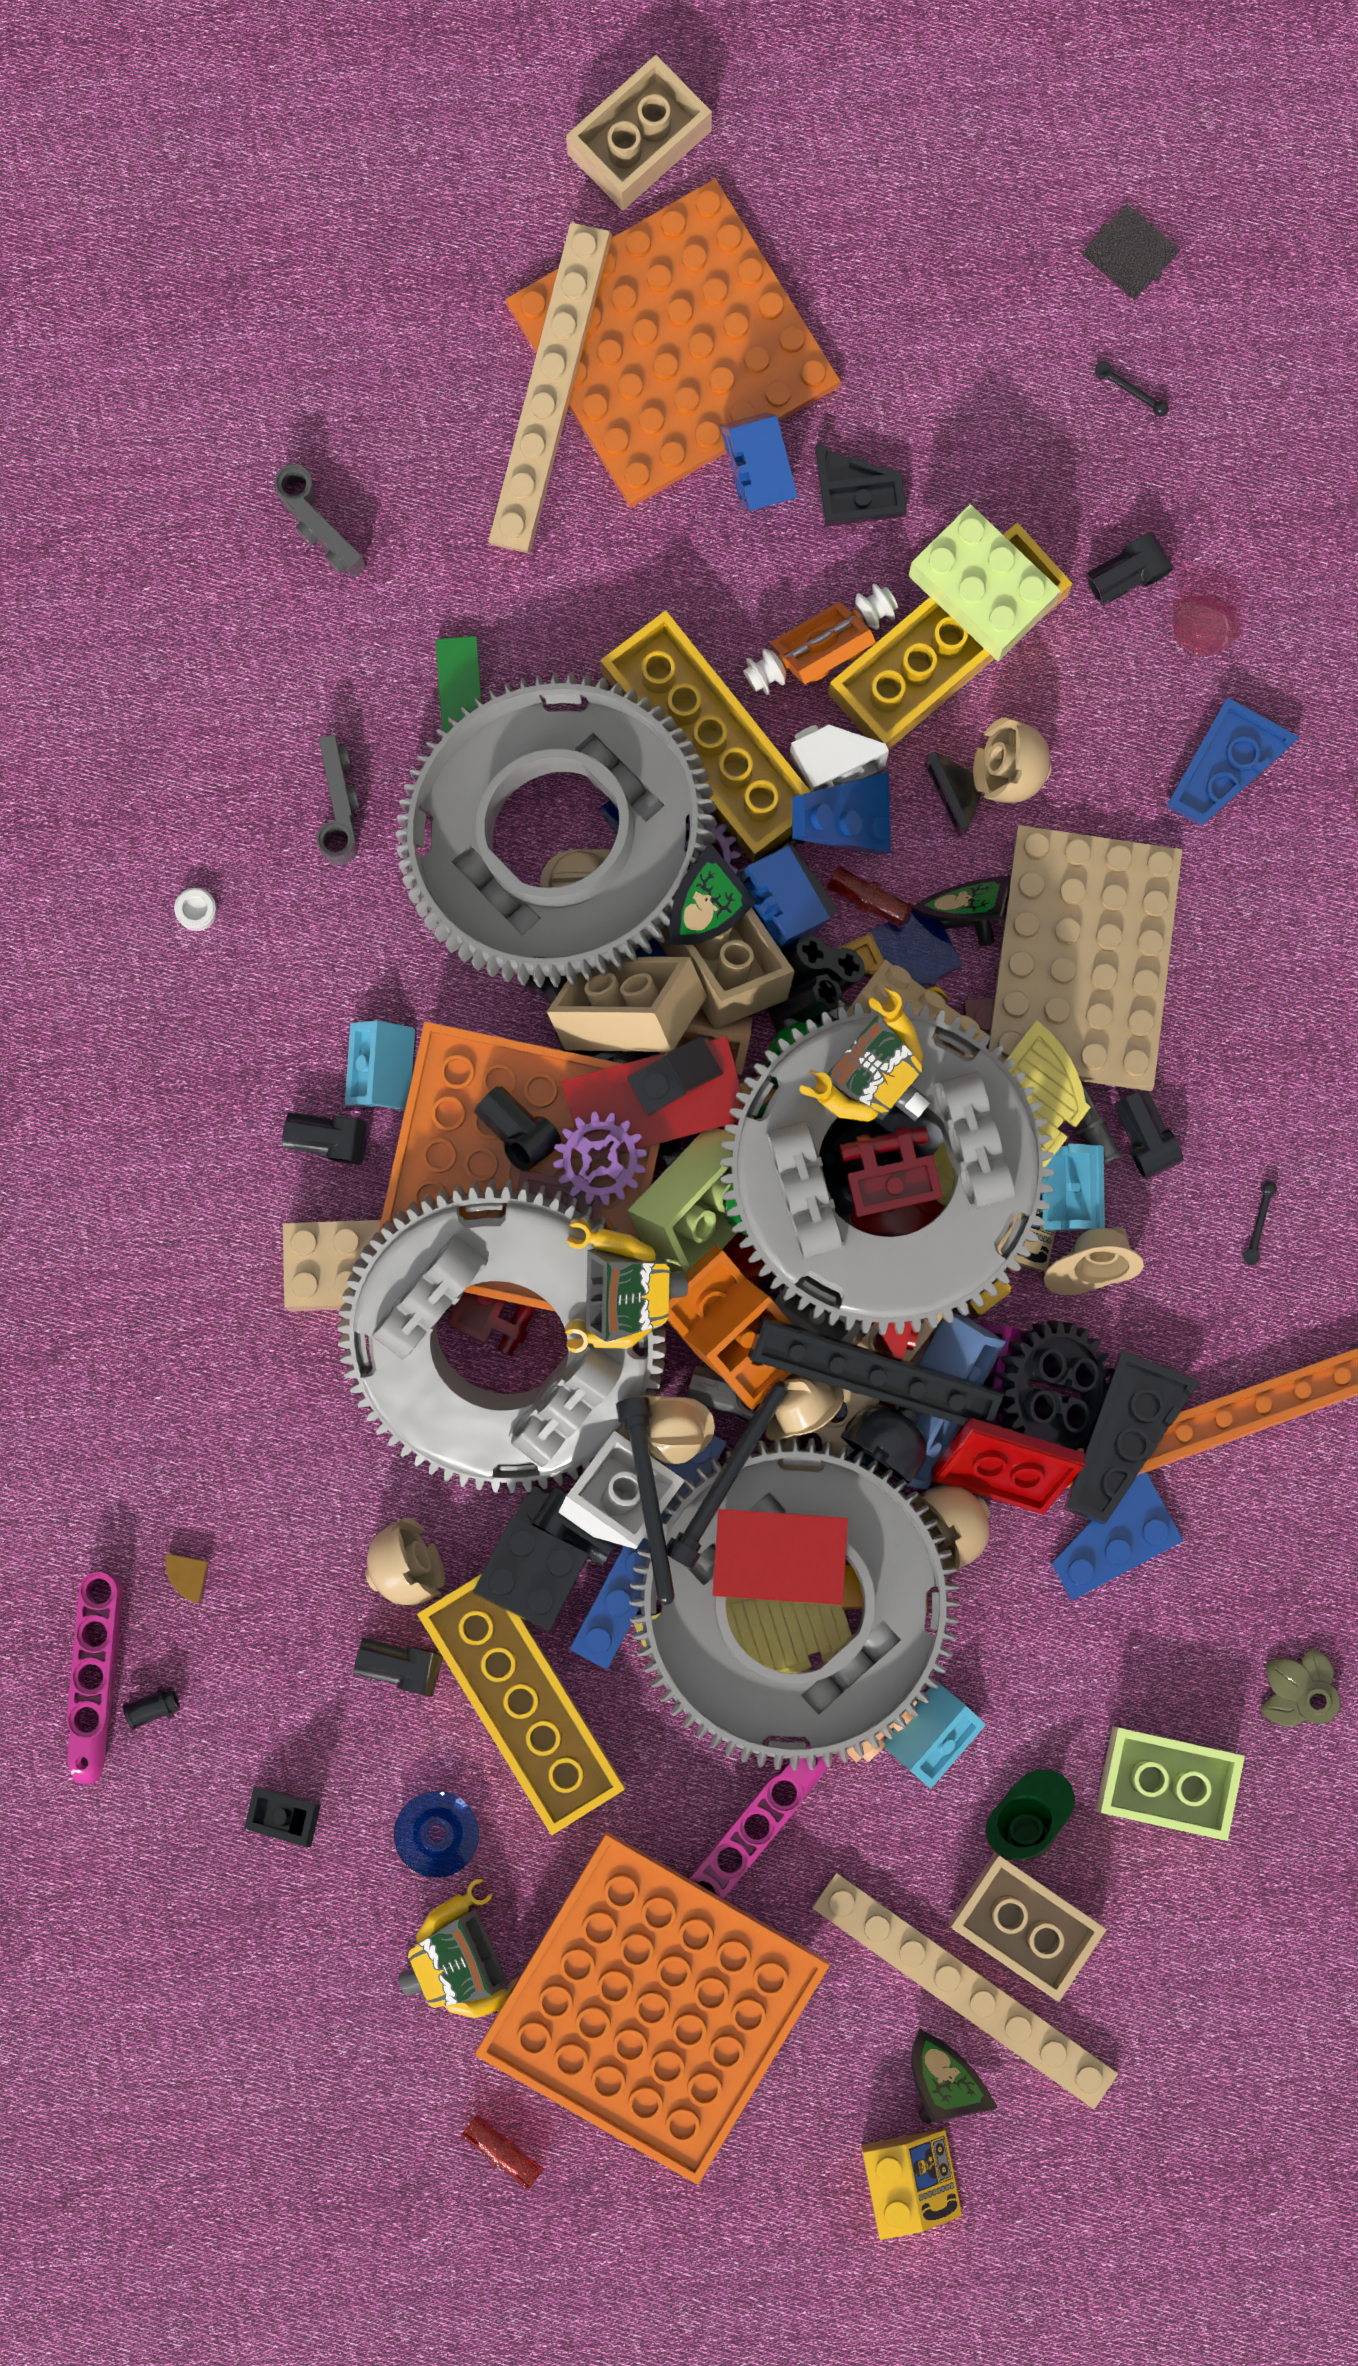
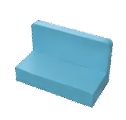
[345,1020,415,1110]
[883,1682,986,1789]

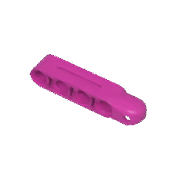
[67,1572,123,1784]
[688,1743,832,1899]

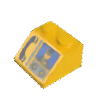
[861,2128,962,2240]

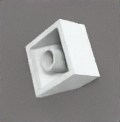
[789,725,889,792]
[559,1431,685,1549]

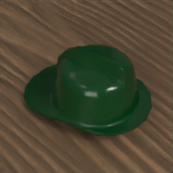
[985,1770,1075,1860]

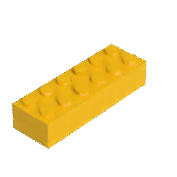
[828,522,1073,750]
[600,610,811,863]
[417,1574,626,1836]

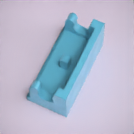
[1042,1144,1105,1232]

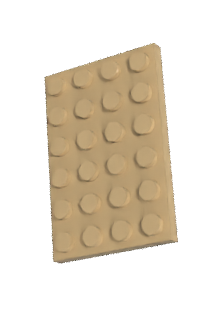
[988,825,1182,1091]

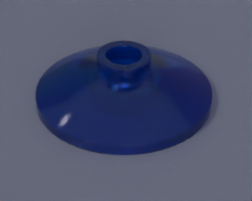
[394,1791,479,1878]

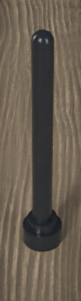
[666,1381,788,1570]
[615,1397,675,1605]

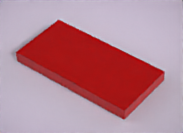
[561,1036,744,1162]

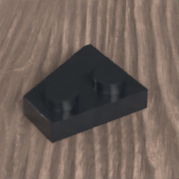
[815,445,907,527]

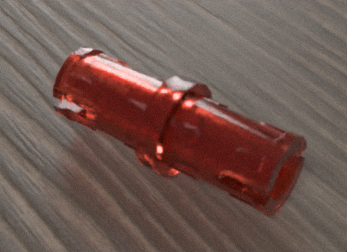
[827,865,913,928]
[460,2114,544,2191]

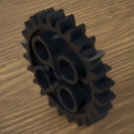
[995,1320,1113,1451]

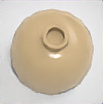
[973,717,1052,803]
[912,1484,991,1570]
[365,1518,445,1605]

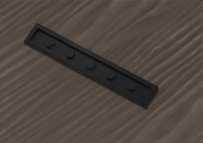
[748,1316,1004,1426]

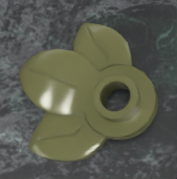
[1260,1648,1341,1727]

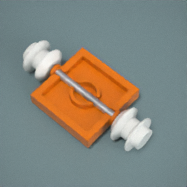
[743,583,898,695]

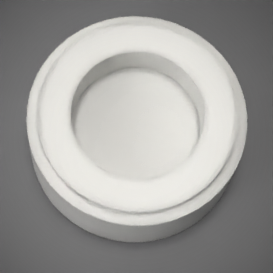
[174,888,217,931]

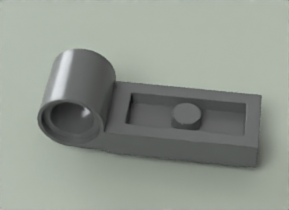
[275,464,366,579]
[317,735,360,865]

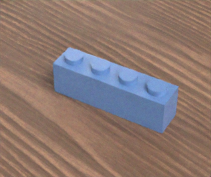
[868,1314,1006,1490]

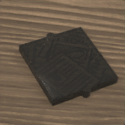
[1082,204,1180,301]

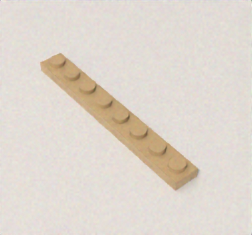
[488,222,612,554]
[812,1872,1118,2109]

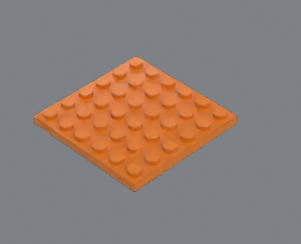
[505,178,841,508]
[378,1021,660,1312]
[474,1831,830,2185]

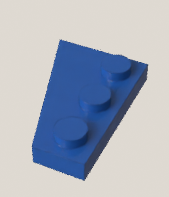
[1166,697,1300,827]
[792,771,891,855]
[1051,1472,1183,1601]

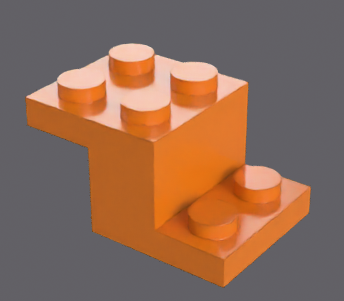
[667,1244,792,1410]

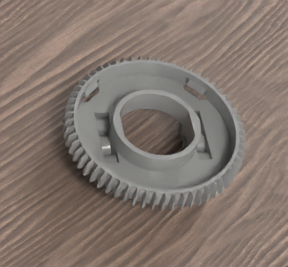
[395,673,717,987]
[720,1002,1055,1335]
[338,1179,666,1493]
[629,1437,960,1770]

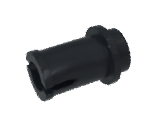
[123,1686,180,1730]

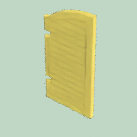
[934,1020,1091,1206]
[634,1597,852,1673]

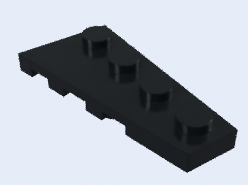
[1063,1350,1201,1525]

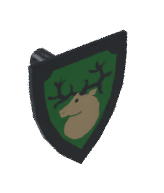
[669,844,756,945]
[911,875,1010,946]
[911,2028,997,2124]

